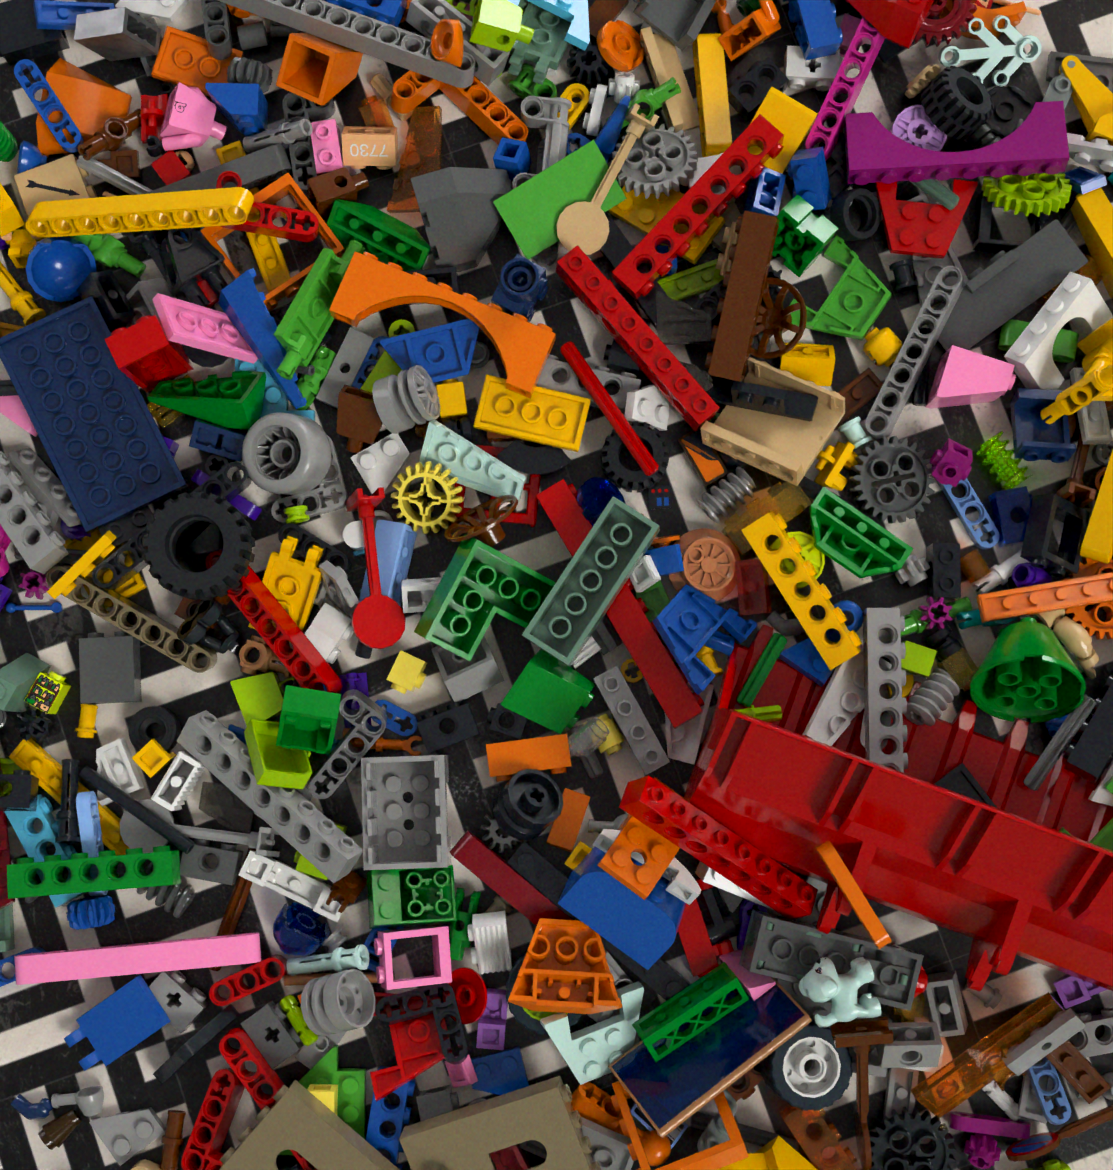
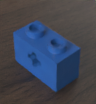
[743,167,786,217]

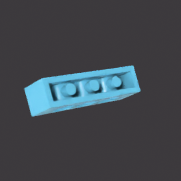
[4,794,87,908]

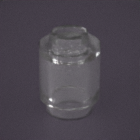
[569,717,609,757]

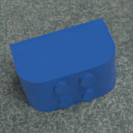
[557,846,686,970]

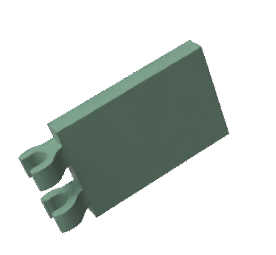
[508,2,571,85]

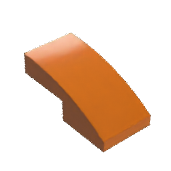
[546,788,590,853]

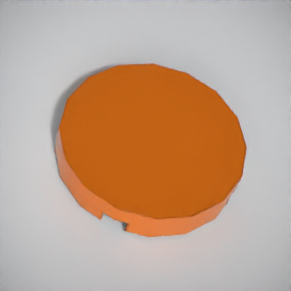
[597,20,645,72]

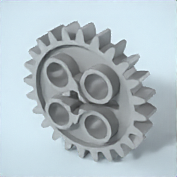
[611,124,698,199]

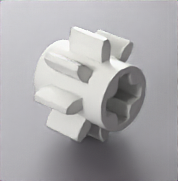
[608,71,640,103]

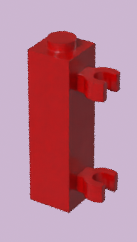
[678,878,734,979]

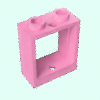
[374,924,452,990]

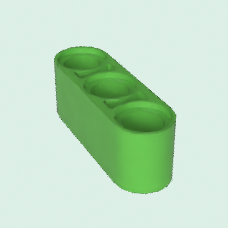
[998,319,1079,363]

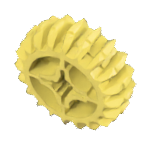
[391,461,464,534]

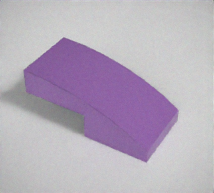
[1053,974,1108,1009]
[476,988,508,1050]

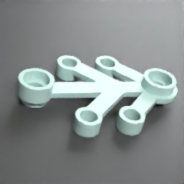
[938,15,1041,87]

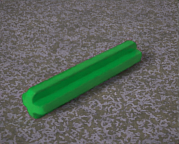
[736,633,787,707]

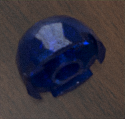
[273,902,330,956]

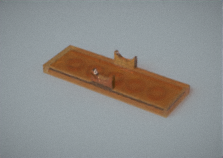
[911,992,1065,1119]

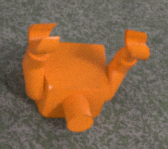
[711,0,781,61]

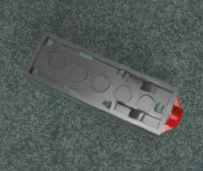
[739,909,928,1011]

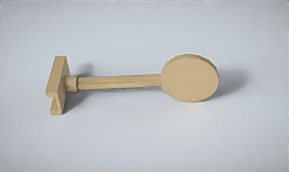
[556,103,659,255]

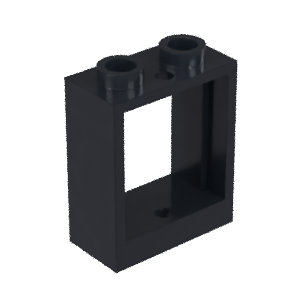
[973,191,1049,253]
[1020,493,1090,578]

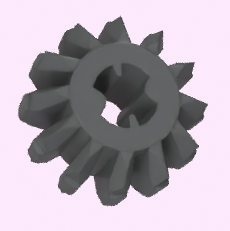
[227,57,273,93]
[481,814,523,853]

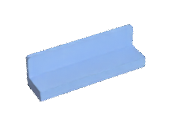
[359,519,417,606]

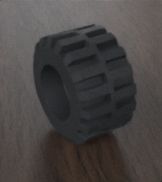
[921,66,994,140]
[601,421,669,493]

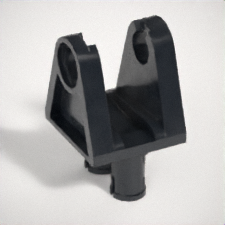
[159,228,228,307]

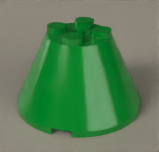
[970,617,1086,723]

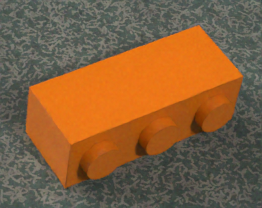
[486,734,571,782]

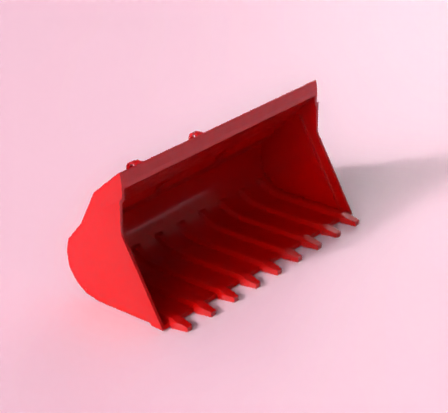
[683,624,1113,992]

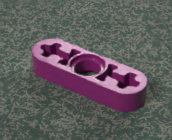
[948,1111,1031,1139]

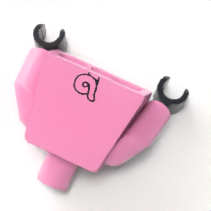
[146,82,226,157]

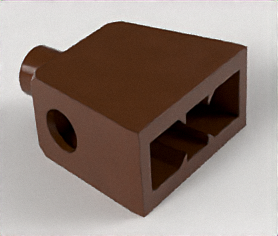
[307,167,369,220]
[336,385,383,453]

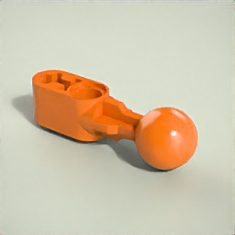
[570,1082,671,1166]

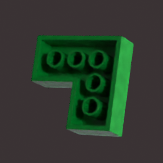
[414,534,556,661]

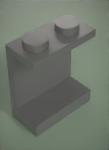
[633,0,716,50]

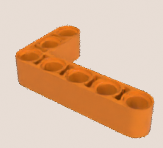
[390,70,528,145]

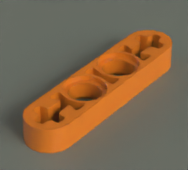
[816,840,892,949]

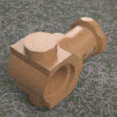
[239,635,291,678]

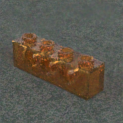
[780,1106,857,1170]

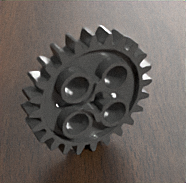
[849,436,936,524]

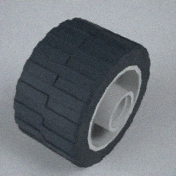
[759,1018,853,1111]

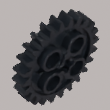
[869,1106,956,1170]

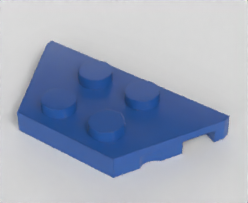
[379,319,479,383]

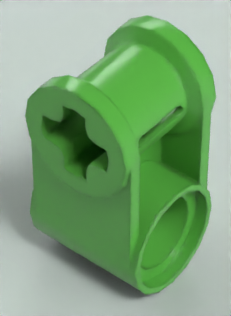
[508,63,557,99]

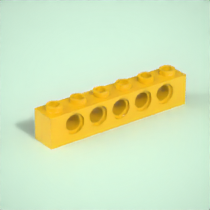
[741,511,862,670]

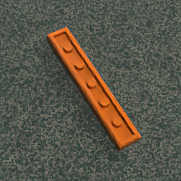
[976,572,1113,623]

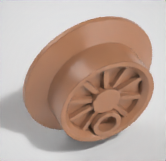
[668,528,741,602]

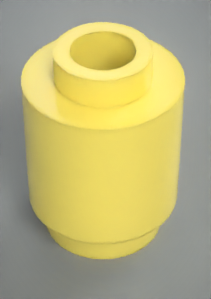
[588,713,625,756]

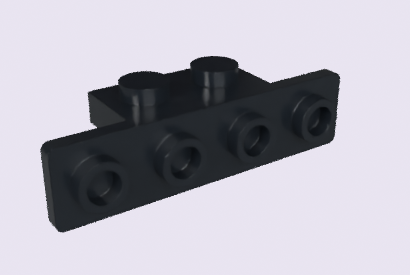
[708,377,818,421]

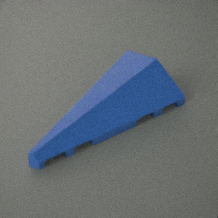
[218,268,307,409]

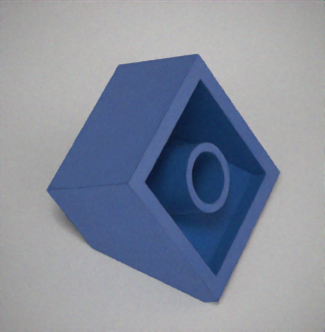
[205,83,268,136]

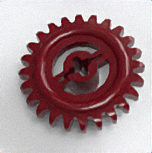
[914,0,977,47]

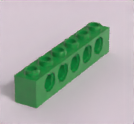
[7,846,181,899]

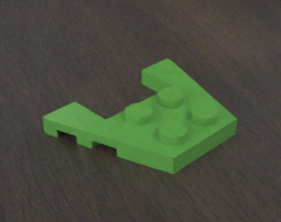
[789,235,892,340]

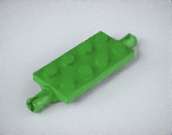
[273,240,365,380]

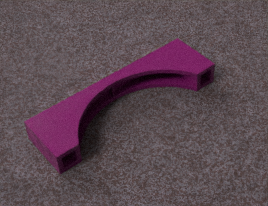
[844,101,1069,185]

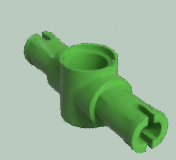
[606,77,681,129]
[70,234,146,278]

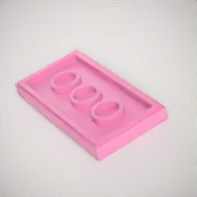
[152,293,258,364]

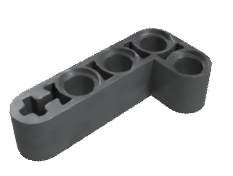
[309,689,387,799]

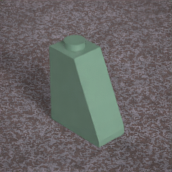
[0,653,51,712]

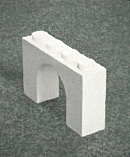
[1004,272,1113,390]

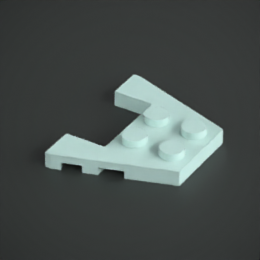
[540,981,644,1085]

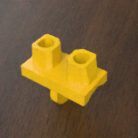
[814,442,859,491]

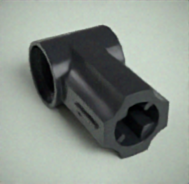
[696,886,738,945]

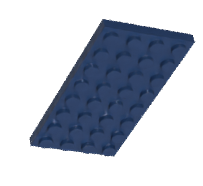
[0,296,187,534]

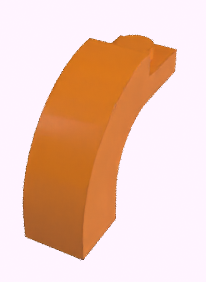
[934,0,1027,40]

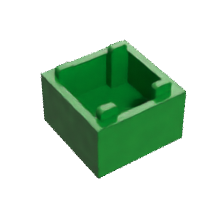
[276,685,341,754]

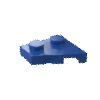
[778,628,841,687]
[471,1046,529,1095]

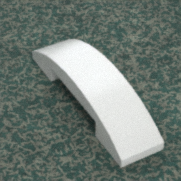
[593,829,701,905]
[238,850,342,922]

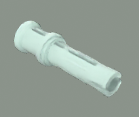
[286,944,369,976]

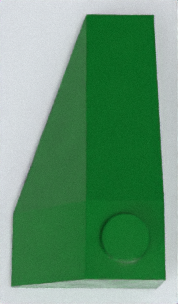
[147,371,266,430]

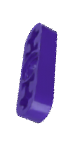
[190,469,262,521]

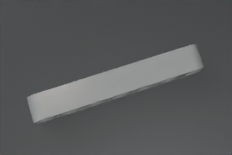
[865,265,964,440]

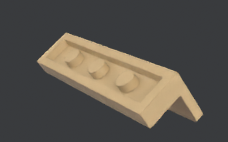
[640,26,699,133]

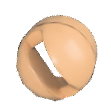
[175,150,194,172]

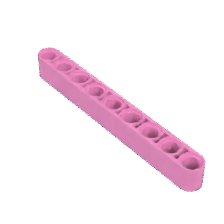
[14,933,261,985]

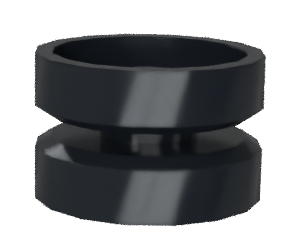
[492,769,563,840]

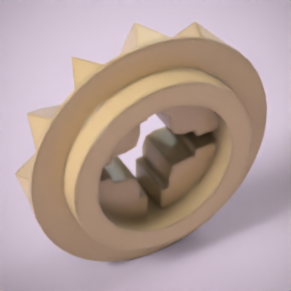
[905,63,941,99]

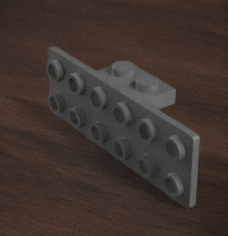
[927,219,1088,351]

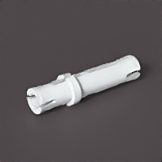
[972,549,1048,594]

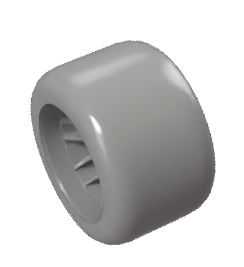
[242,412,331,495]

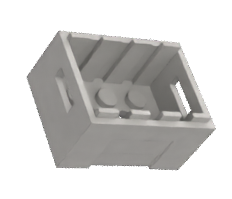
[361,755,451,870]

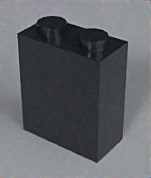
[0,0,70,65]

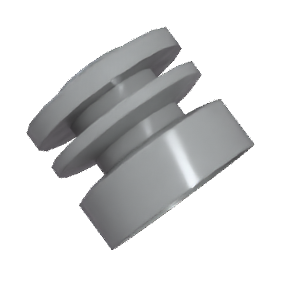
[372,365,440,434]
[301,969,375,1037]

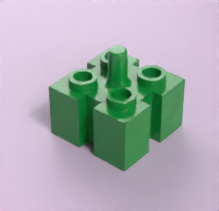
[772,194,839,277]

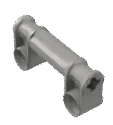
[512,96,572,189]

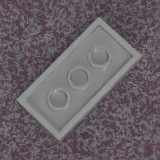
[519,1117,634,1170]

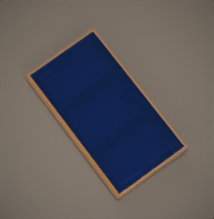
[608,977,812,1139]

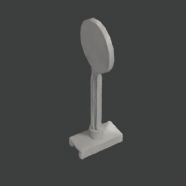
[120,799,280,857]

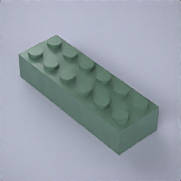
[522,496,660,667]

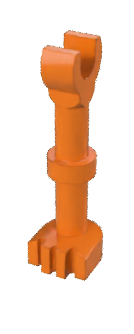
[343,728,422,756]

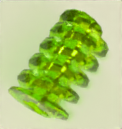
[976,431,1032,492]

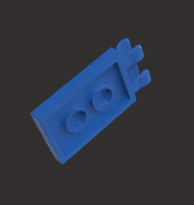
[64,975,170,1071]

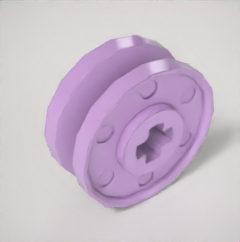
[890,105,947,151]

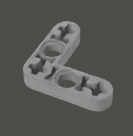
[271,435,348,524]

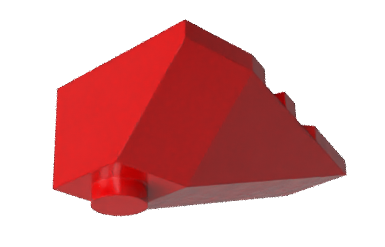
[845,0,934,49]

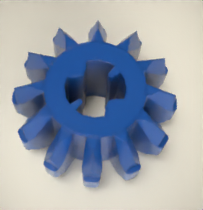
[66,895,115,930]

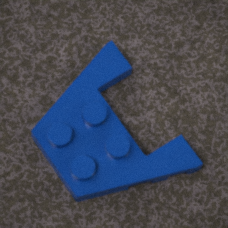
[652,584,758,695]

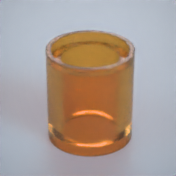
[960,549,991,584]

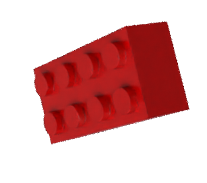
[105,315,194,392]

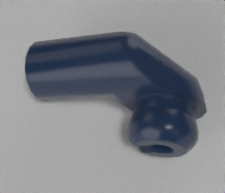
[10,1094,53,1120]

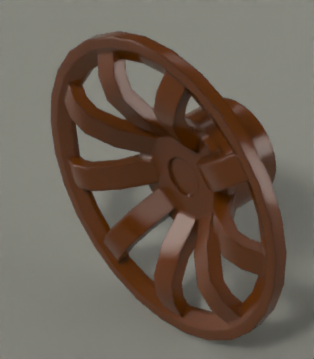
[750,278,807,359]
[444,495,518,547]

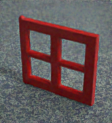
[454,445,541,527]

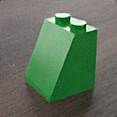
[500,649,596,734]

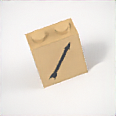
[14,154,97,217]

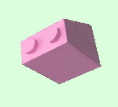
[925,345,1016,409]

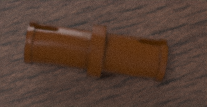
[159,1110,186,1170]

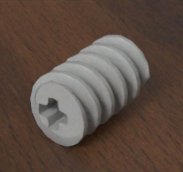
[696,466,756,524]
[904,667,960,726]

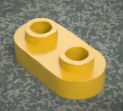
[557,83,590,130]

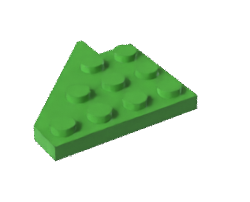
[255,1045,366,1155]

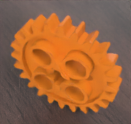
[1060,557,1113,640]

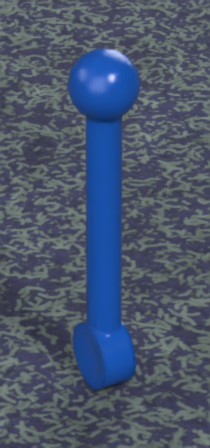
[5,602,63,613]

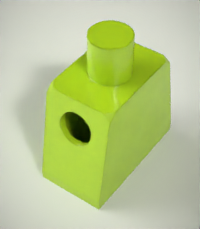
[469,0,534,52]
[230,672,295,725]

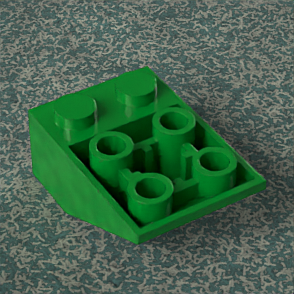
[367,865,457,929]

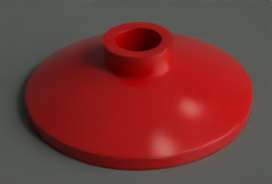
[443,967,487,1024]

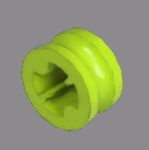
[283,505,310,524]

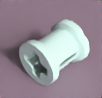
[838,417,872,451]

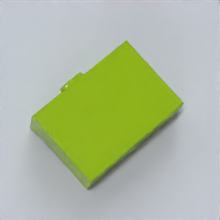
[244,719,313,789]

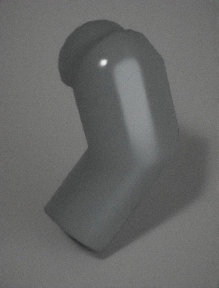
[766,610,805,636]

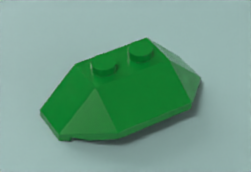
[327,199,431,271]
[809,487,914,578]

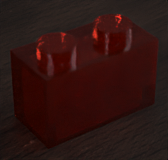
[735,559,772,616]

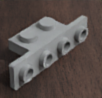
[8,448,82,527]

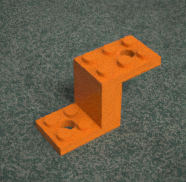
[598,777,683,900]

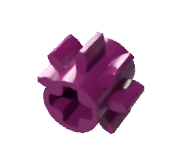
[18,569,50,600]
[918,597,953,630]
[964,1133,1001,1169]

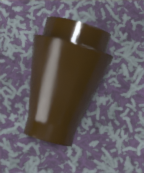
[38,1108,82,1150]

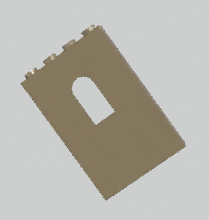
[399,1076,601,1170]
[219,1080,399,1170]

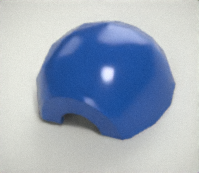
[26,237,96,302]

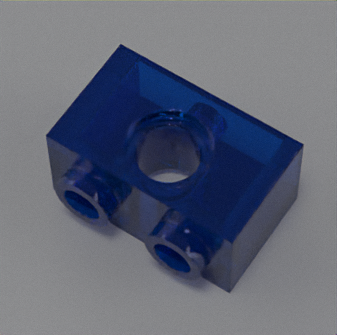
[989,486,1033,548]

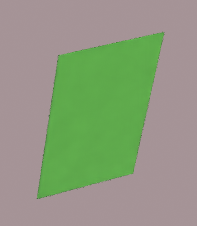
[493,140,627,260]

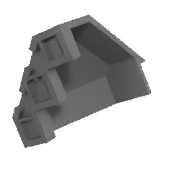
[411,167,513,272]

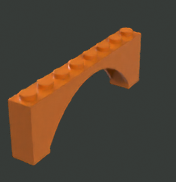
[329,252,556,399]

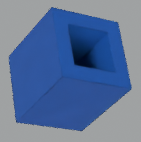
[493,137,532,181]

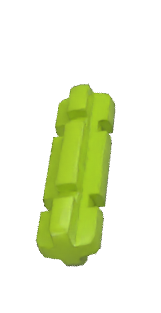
[280,995,318,1046]

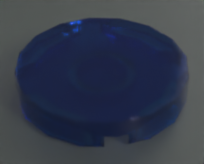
[577,477,626,525]

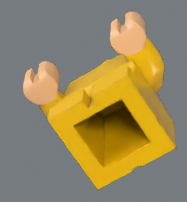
[1,222,43,269]

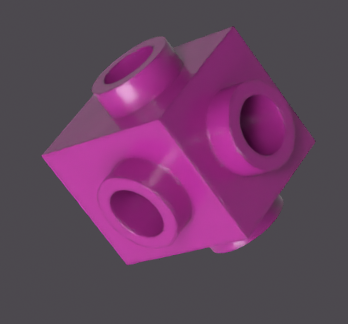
[930,438,973,487]

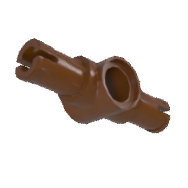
[77,109,141,161]

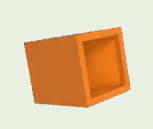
[276,33,363,106]

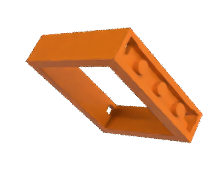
[200,173,345,312]
[610,1047,749,1170]

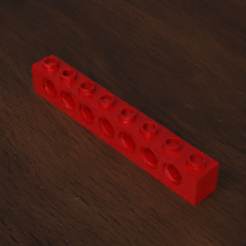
[612,114,784,300]
[556,245,720,432]
[619,775,818,920]

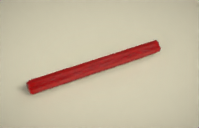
[560,341,659,476]

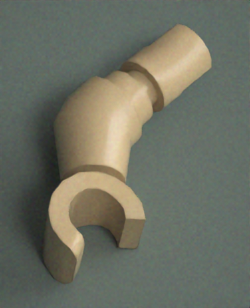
[1034,609,1099,679]

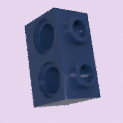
[189,419,248,462]

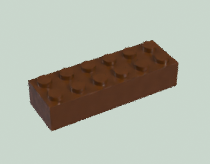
[705,210,780,381]

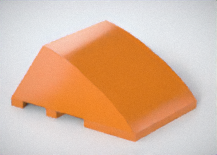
[36,58,132,157]
[508,918,622,1014]

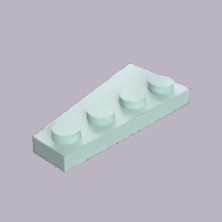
[419,420,526,502]

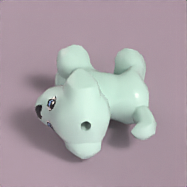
[799,957,881,1027]

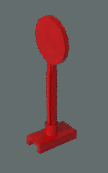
[346,487,406,649]

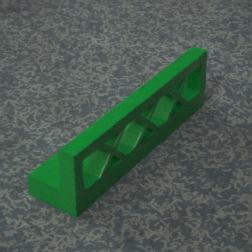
[632,962,749,1062]

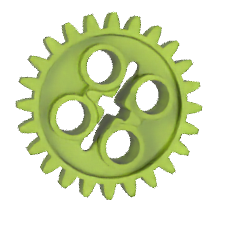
[982,173,1072,217]

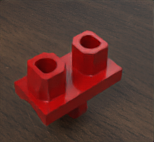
[140,94,169,144]

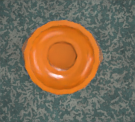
[431,19,463,68]

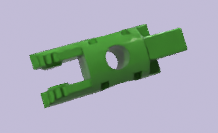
[290,346,337,410]

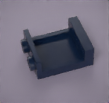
[1010,388,1076,463]

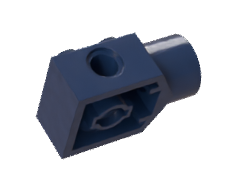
[491,254,548,322]

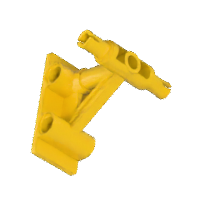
[1040,318,1113,424]

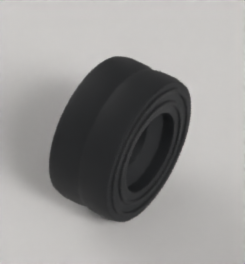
[128,706,181,752]

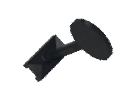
[126,230,230,368]

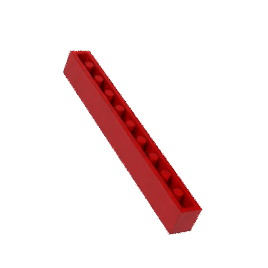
[536,479,705,729]

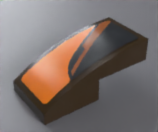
[677,427,729,489]

